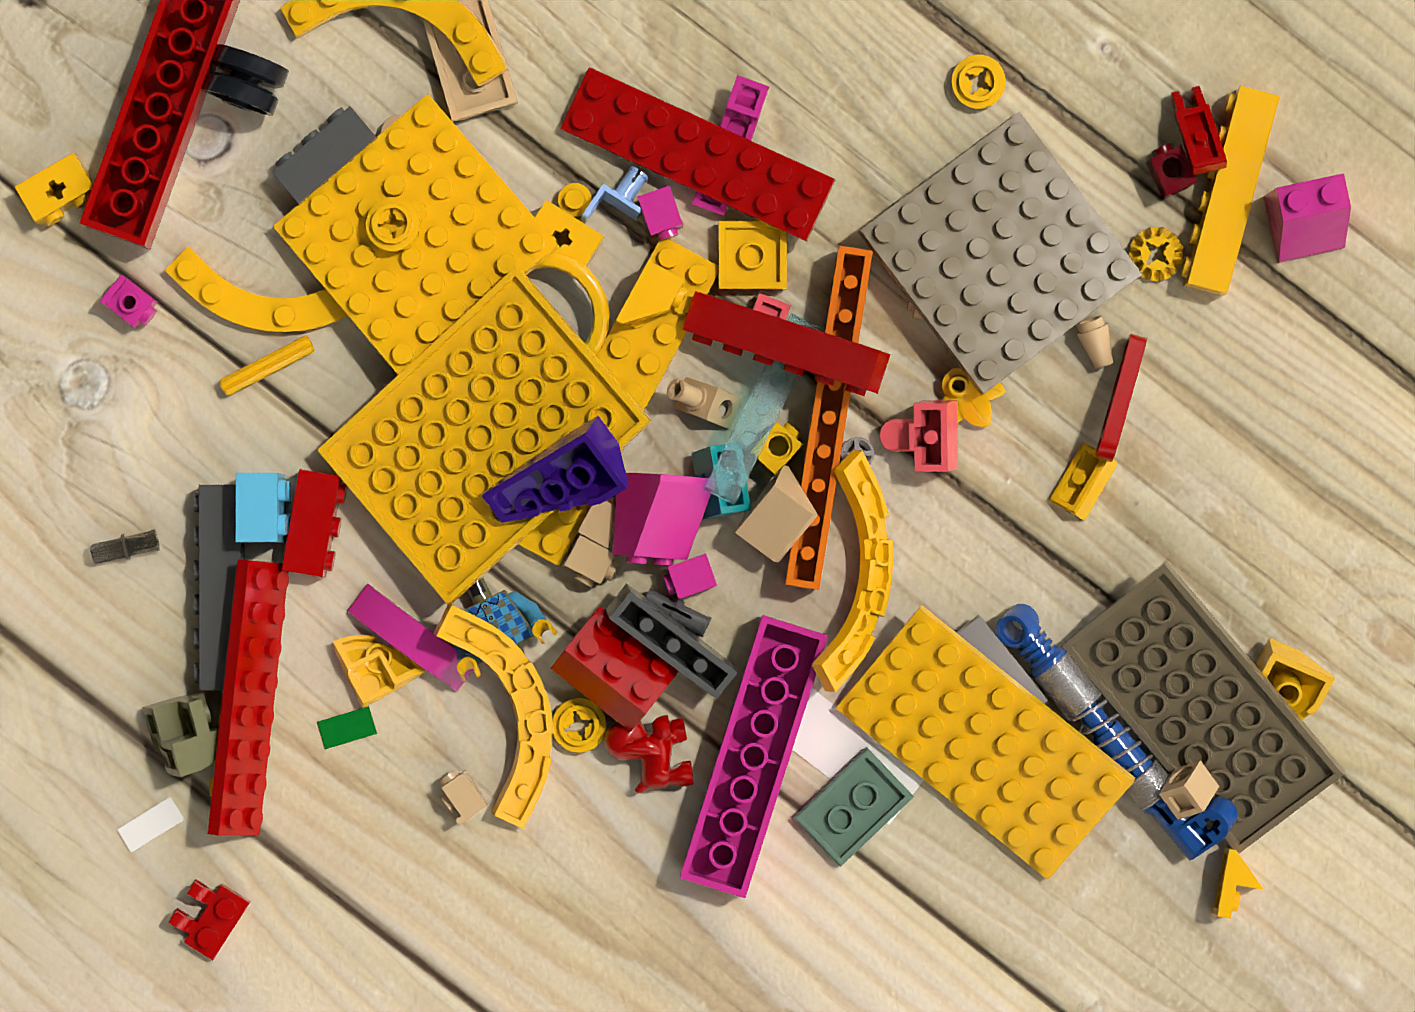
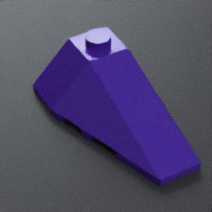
[481,416,629,523]

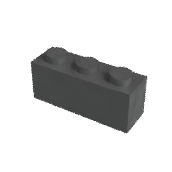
[272,106,377,204]

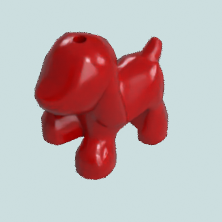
[604,715,694,793]

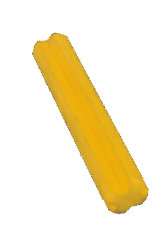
[219,336,315,396]

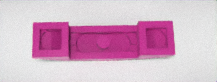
[692,75,770,216]
[348,584,474,691]

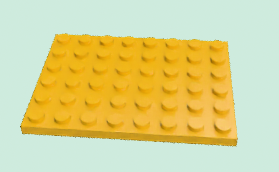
[317,266,652,605]

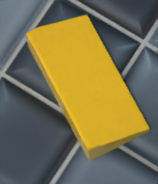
[1049,442,1118,521]

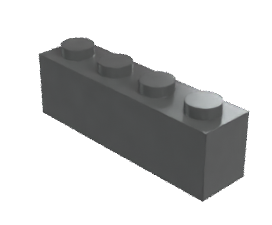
[606,583,738,699]

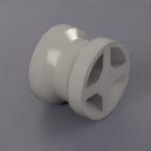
[840,437,875,465]

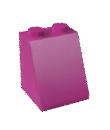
[1263,173,1351,262]
[612,473,714,566]

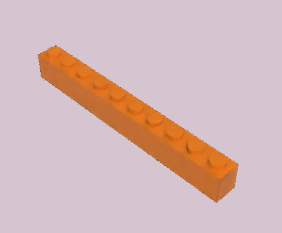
[785,245,873,590]

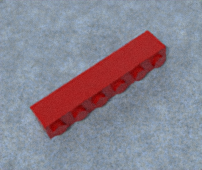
[682,291,891,397]

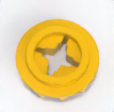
[951,55,1006,110]
[366,197,421,252]
[1129,227,1183,281]
[553,698,606,753]

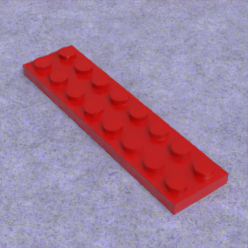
[560,67,836,242]
[207,559,289,836]

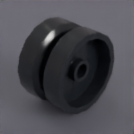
[202,44,289,116]

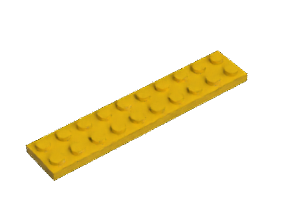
[518,239,719,567]

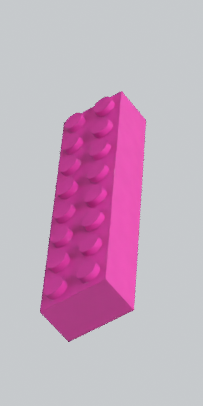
[680,615,828,898]

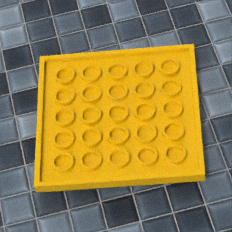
[273,93,560,375]

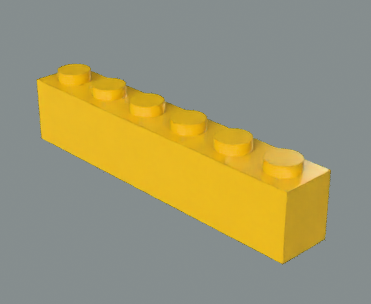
[1180,85,1280,296]

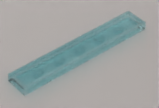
[704,313,821,505]

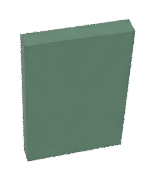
[793,747,914,867]

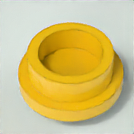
[558,183,592,217]

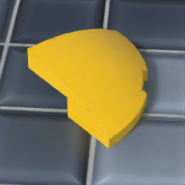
[332,635,425,708]

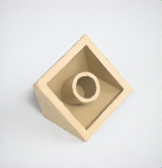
[735,465,818,562]

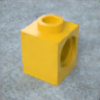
[750,422,803,475]

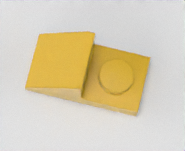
[1213,846,1263,919]

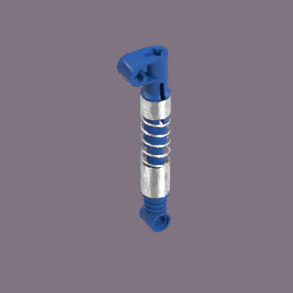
[996,604,1238,861]

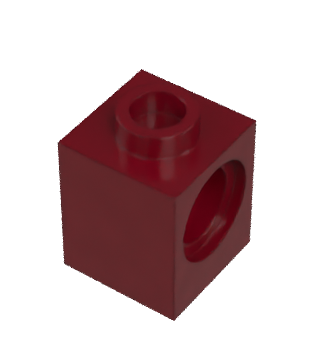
[1146,143,1198,199]

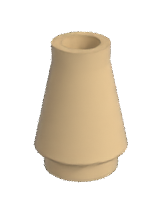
[1076,316,1114,369]

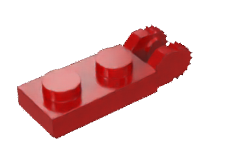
[1171,86,1227,175]

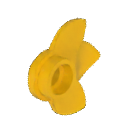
[942,367,1006,427]

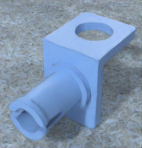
[581,166,648,224]

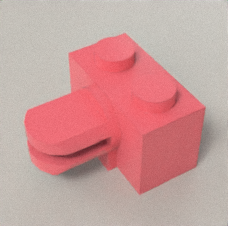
[880,400,958,472]

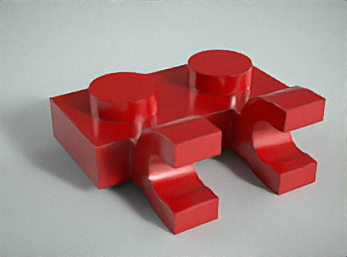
[168,879,251,961]

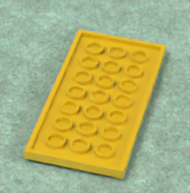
[836,605,1135,880]

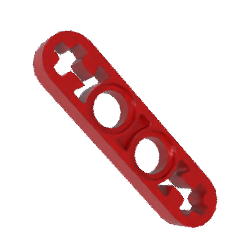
[1095,334,1147,462]

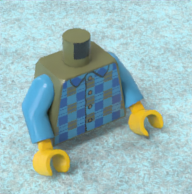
[454,578,557,681]

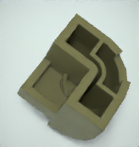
[143,693,219,777]

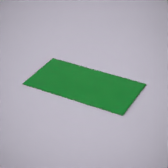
[317,706,377,749]

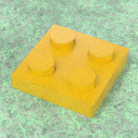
[719,221,787,290]

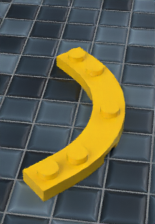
[280,0,509,87]
[164,246,349,333]
[812,450,893,692]
[433,603,554,829]

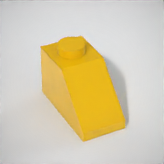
[616,260,688,326]

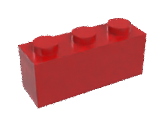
[282,469,347,577]

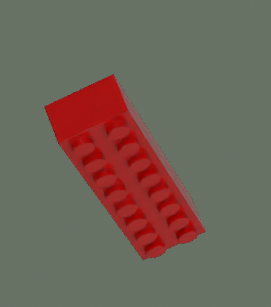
[80,0,240,250]

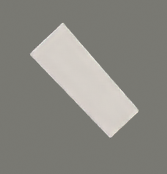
[792,688,924,825]

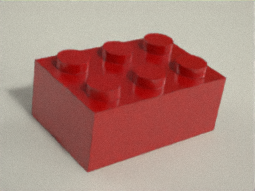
[550,606,679,732]

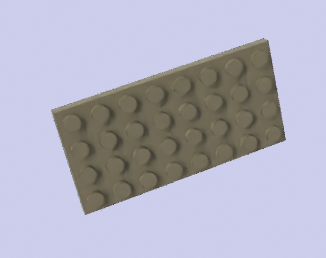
[1062,561,1345,854]

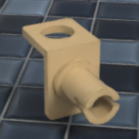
[667,377,741,429]

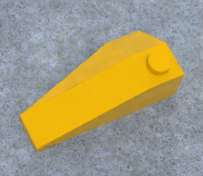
[1255,637,1335,720]

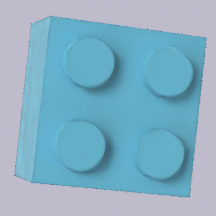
[236,473,291,543]

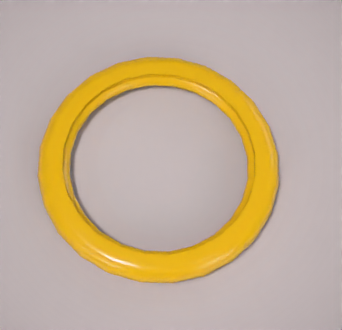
[535,252,610,355]

